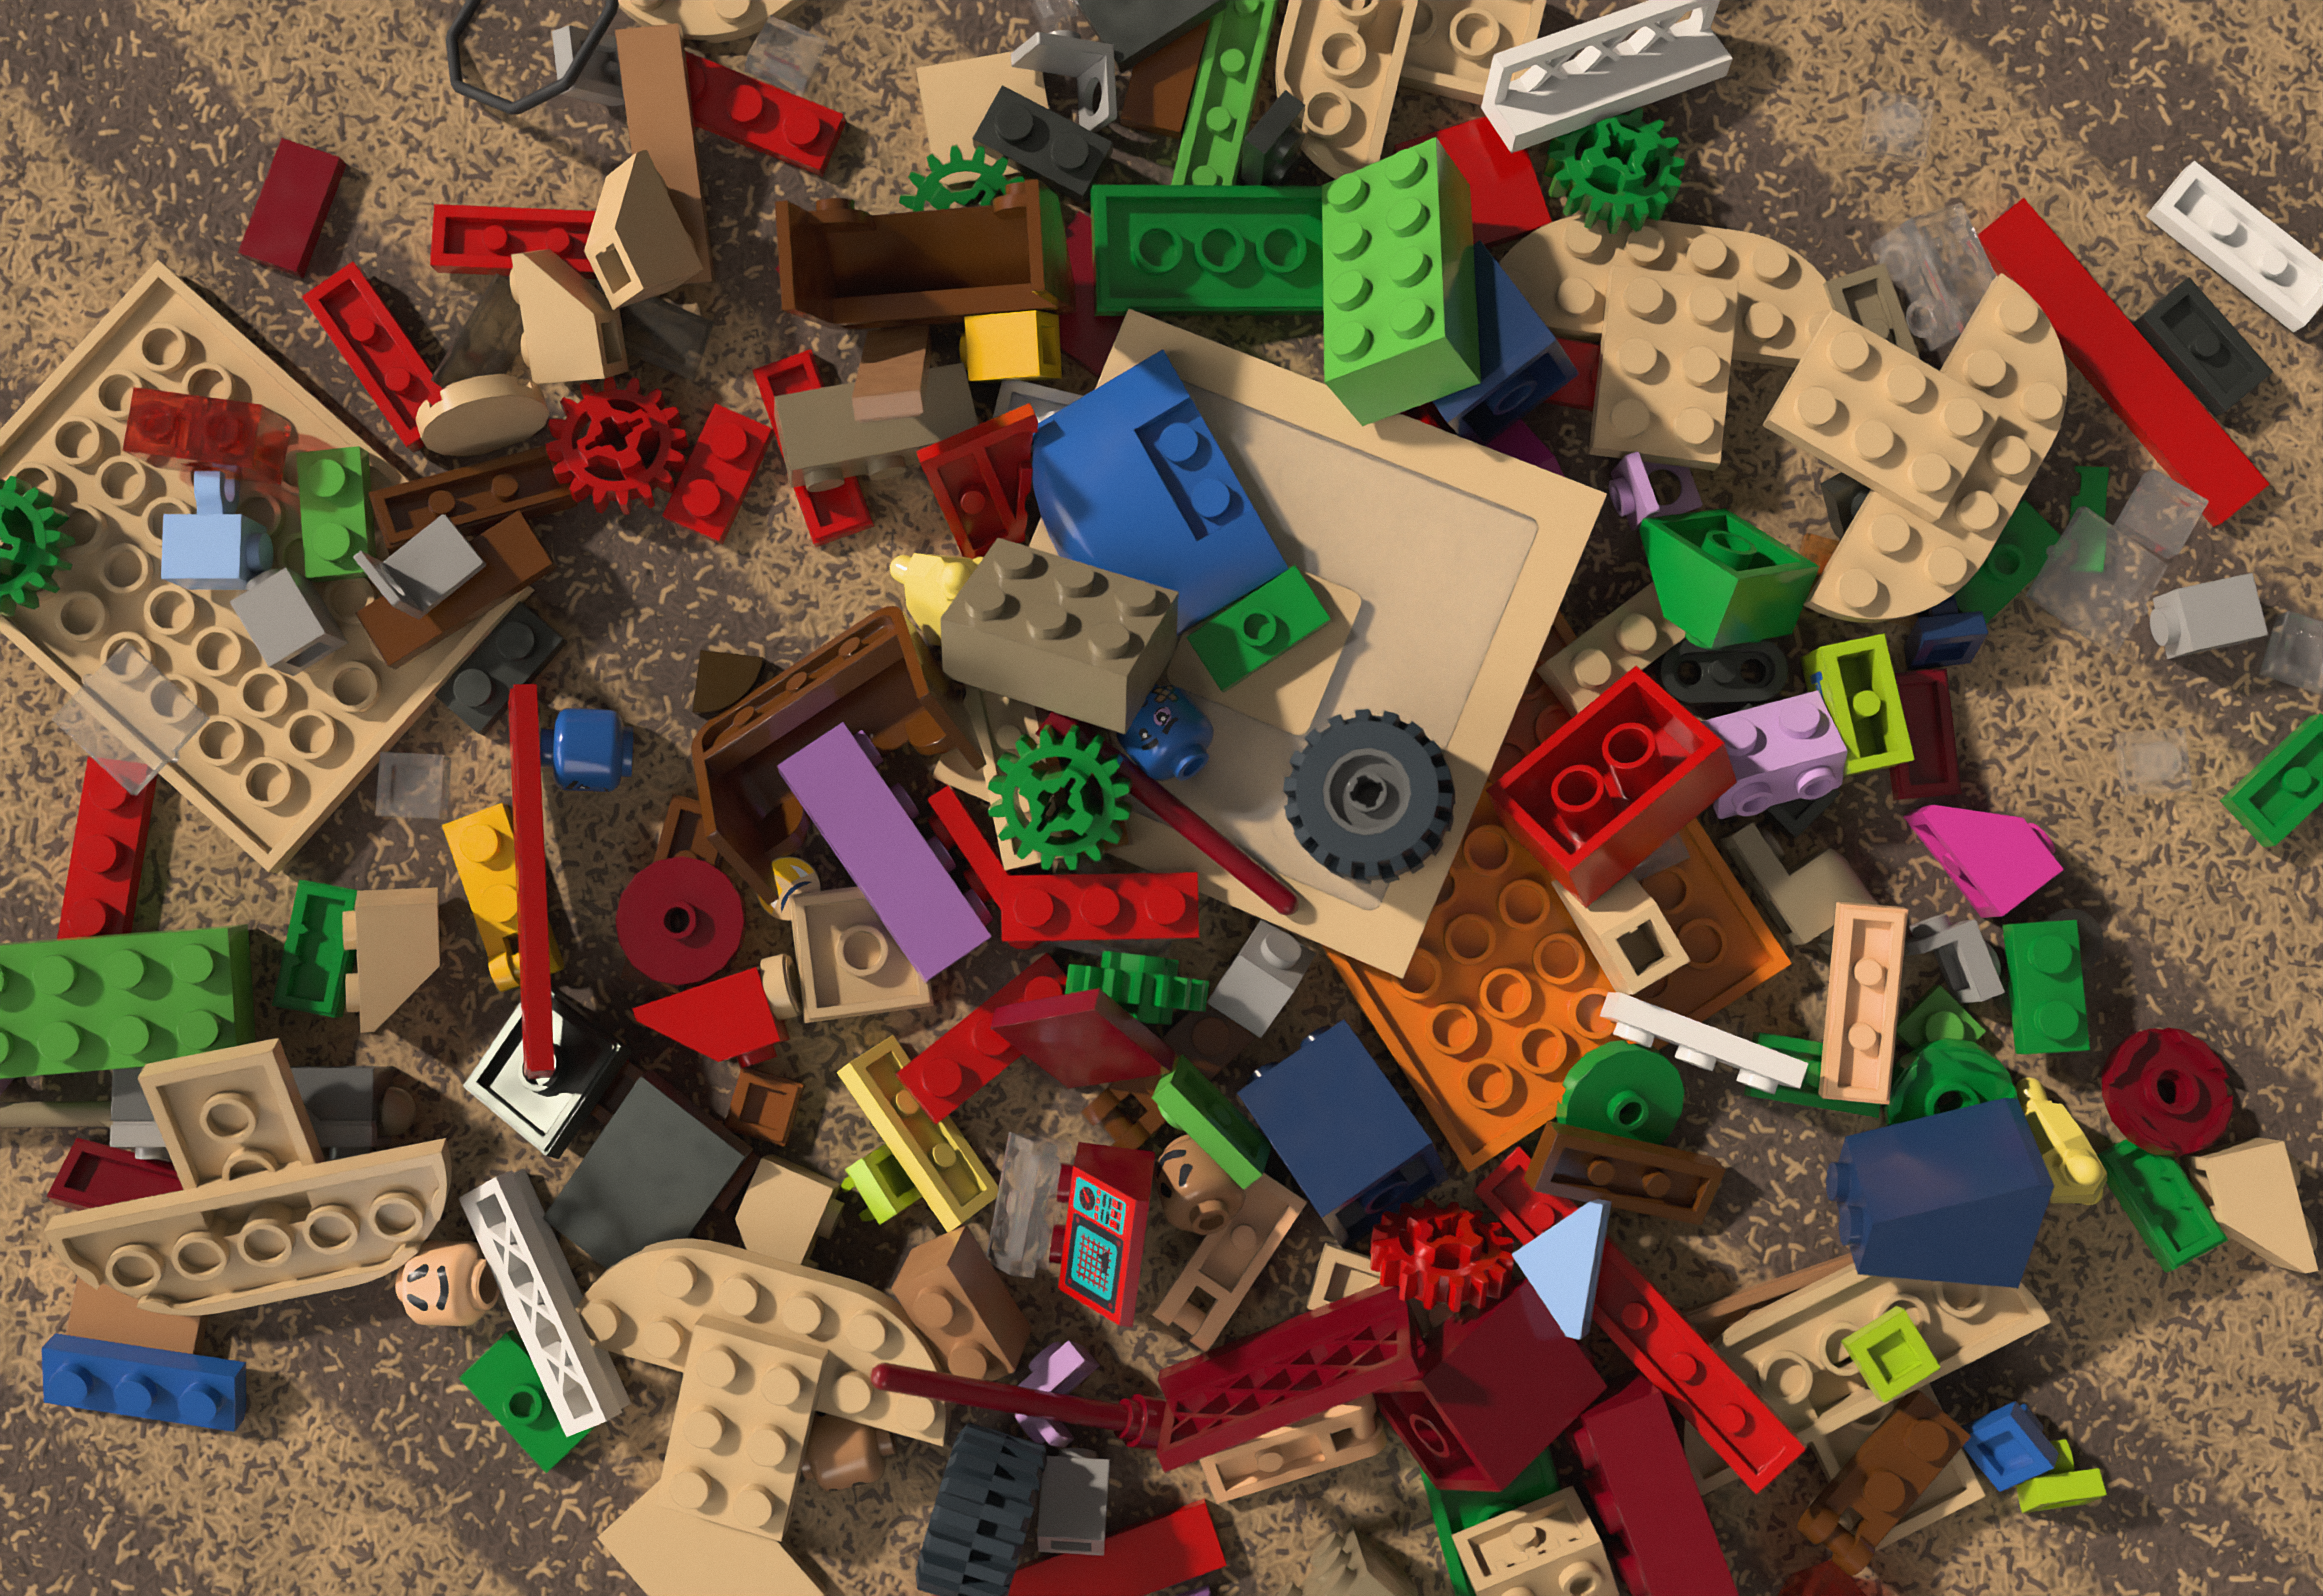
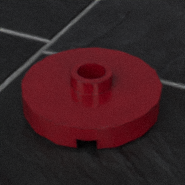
[615,856,747,985]
[2102,1027,2234,1158]

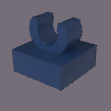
[1904,594,1988,670]

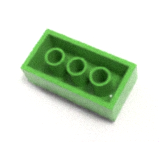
[1322,137,1481,426]
[0,924,256,1079]

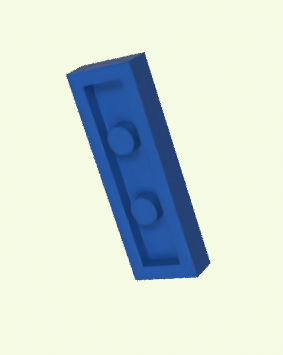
[42,1333,246,1432]

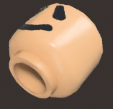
[395,1240,500,1326]

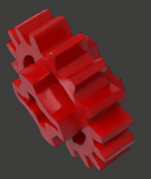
[546,376,688,515]
[1370,1199,1514,1312]

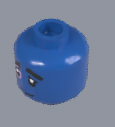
[1116,684,1214,781]
[540,708,633,792]

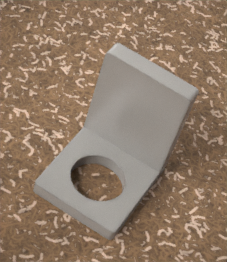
[1011,30,1117,133]
[353,514,486,619]

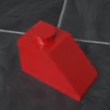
[632,967,790,1069]

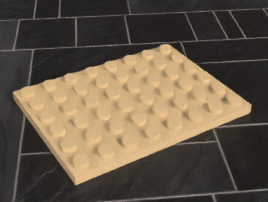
[0,260,534,873]

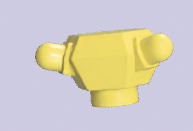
[890,553,983,646]
[2015,1077,2107,1205]

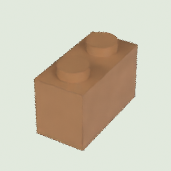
[891,1225,1032,1381]

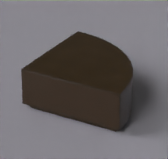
[692,650,766,715]

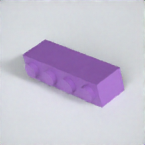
[777,722,993,983]

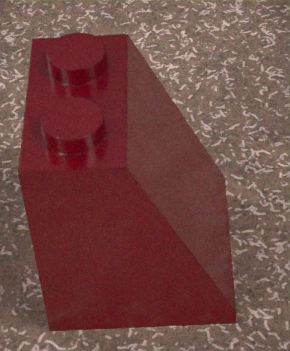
[1372,1279,1607,1492]

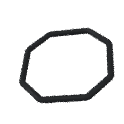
[445,0,619,115]

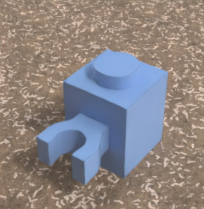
[161,471,273,590]

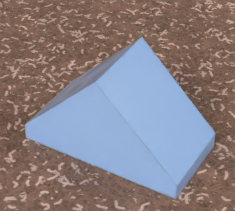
[1512,1199,1611,1339]

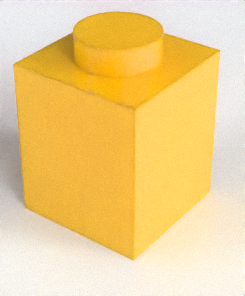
[959,310,1062,384]

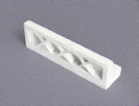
[1481,0,1733,153]
[459,1168,631,1437]

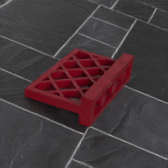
[1156,1284,1424,1473]

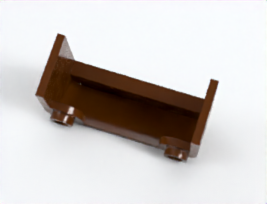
[775,179,1077,330]
[691,606,987,905]

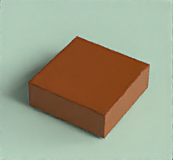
[724,1067,806,1146]

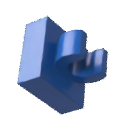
[1962,1401,2059,1492]

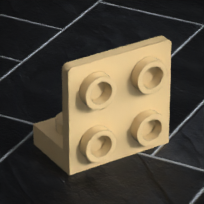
[1451,1485,1620,1596]

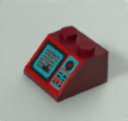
[1049,1142,1155,1328]

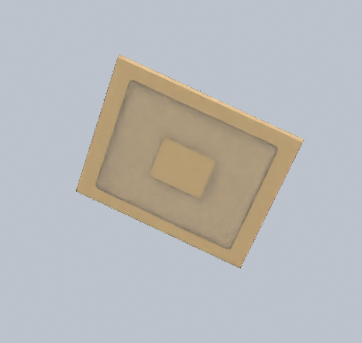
[932,309,1607,979]

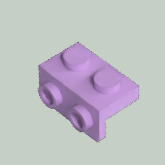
[1701,690,1848,819]

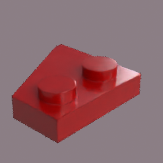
[916,403,1038,560]

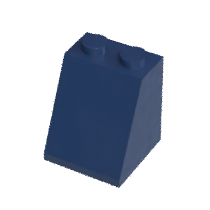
[1432,240,1579,446]
[1237,1019,1449,1249]
[1826,1098,2054,1288]

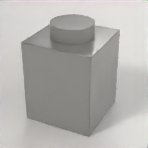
[230,568,348,676]
[2150,573,2268,659]
[1207,919,1316,1038]
[1037,1448,1109,1556]

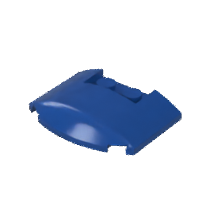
[1032,349,1289,636]

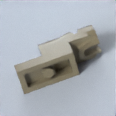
[1718,822,1910,958]

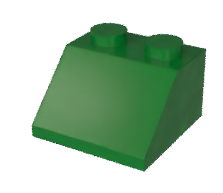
[1639,508,1820,650]

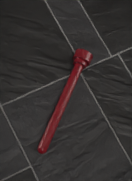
[1035,711,1300,916]
[870,1362,1166,1451]

